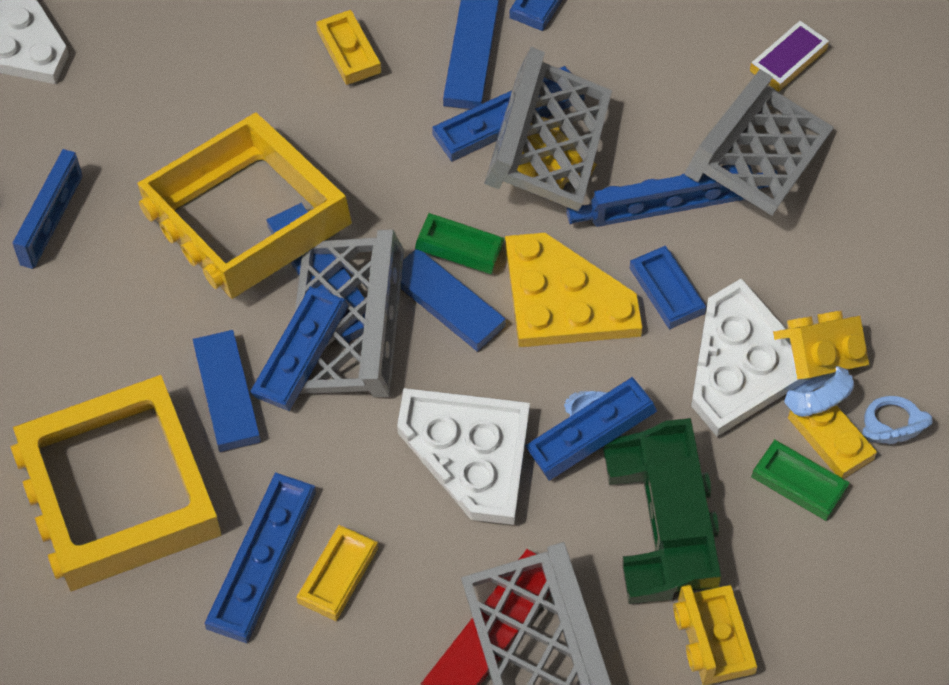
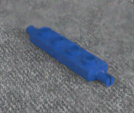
[566,165,778,227]

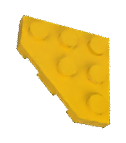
[505,233,642,347]

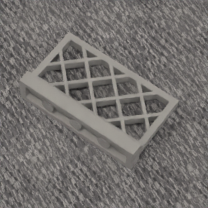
[484,47,612,211]
[684,69,834,216]
[295,229,404,397]
[461,542,611,685]

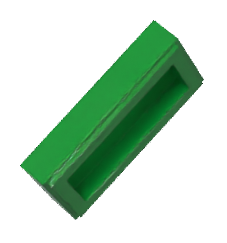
[415,213,505,274]
[751,439,850,521]

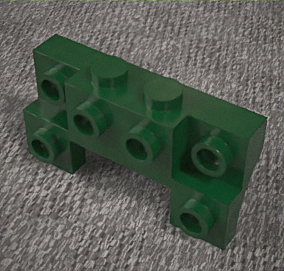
[603,418,721,604]

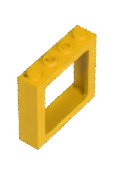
[137,112,352,299]
[10,375,222,592]

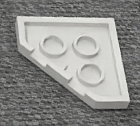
[0,0,69,84]
[691,279,811,436]
[397,388,530,525]

